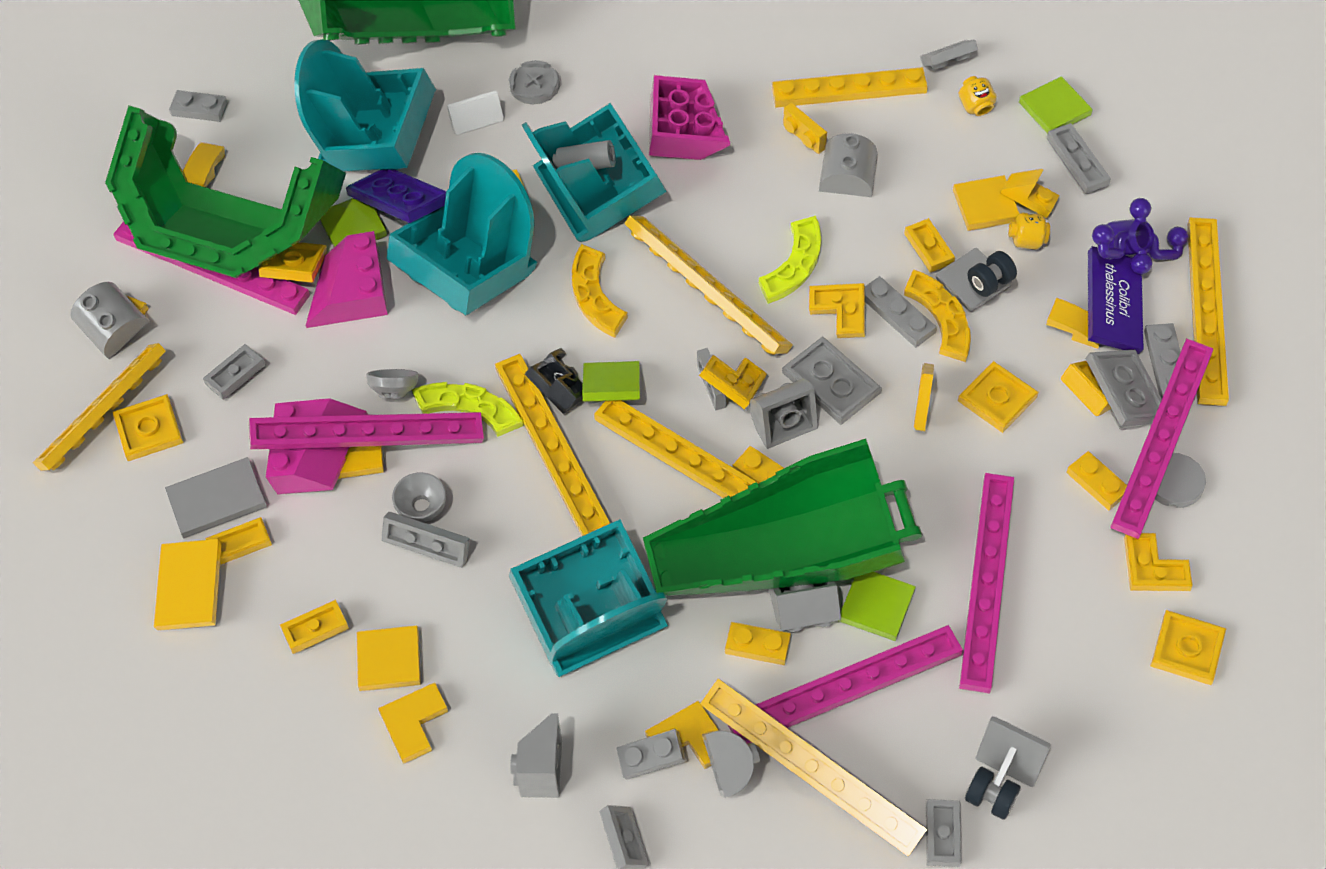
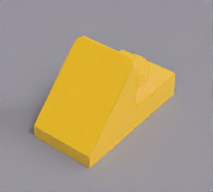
[1000,169,1060,218]

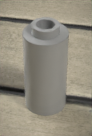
[553,140,615,170]

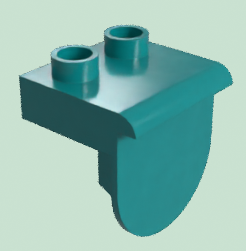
[294,39,436,171]
[522,103,667,242]
[387,153,537,315]
[509,519,668,677]

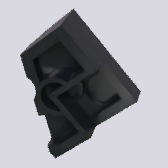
[525,348,583,414]

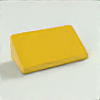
[1061,361,1111,416]

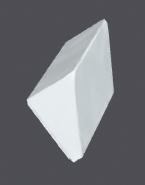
[447,91,504,135]

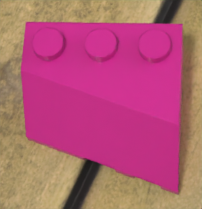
[649,75,730,160]
[305,231,388,328]
[266,398,368,495]

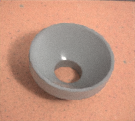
[367,369,418,398]
[392,472,446,522]

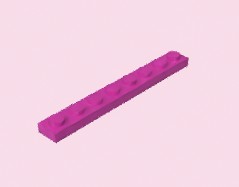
[113,221,310,315]
[1110,338,1213,539]
[248,412,484,450]
[959,473,1014,694]
[727,625,963,744]

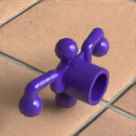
[1092,198,1189,275]

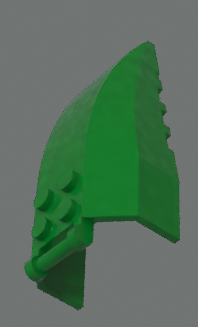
[643,438,922,595]

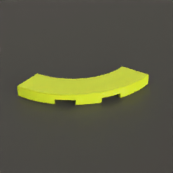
[758,216,821,304]
[412,382,523,437]

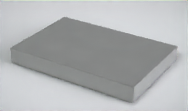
[782,336,882,425]
[1085,350,1162,427]
[165,457,267,539]

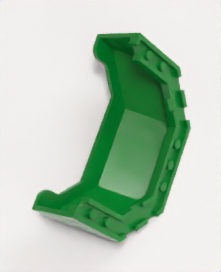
[298,0,515,45]
[105,105,346,278]

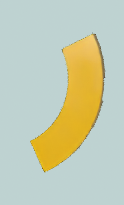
[572,244,628,338]
[904,269,971,362]

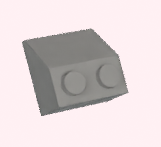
[769,581,841,632]
[511,713,562,798]

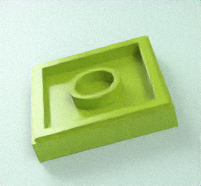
[1019,76,1093,134]
[320,198,387,247]
[582,361,640,402]
[838,572,916,641]

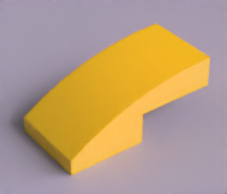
[183,142,225,187]
[1046,298,1100,349]

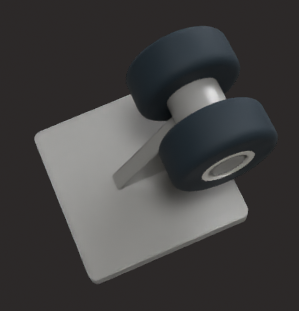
[936,248,1017,311]
[965,716,1051,820]

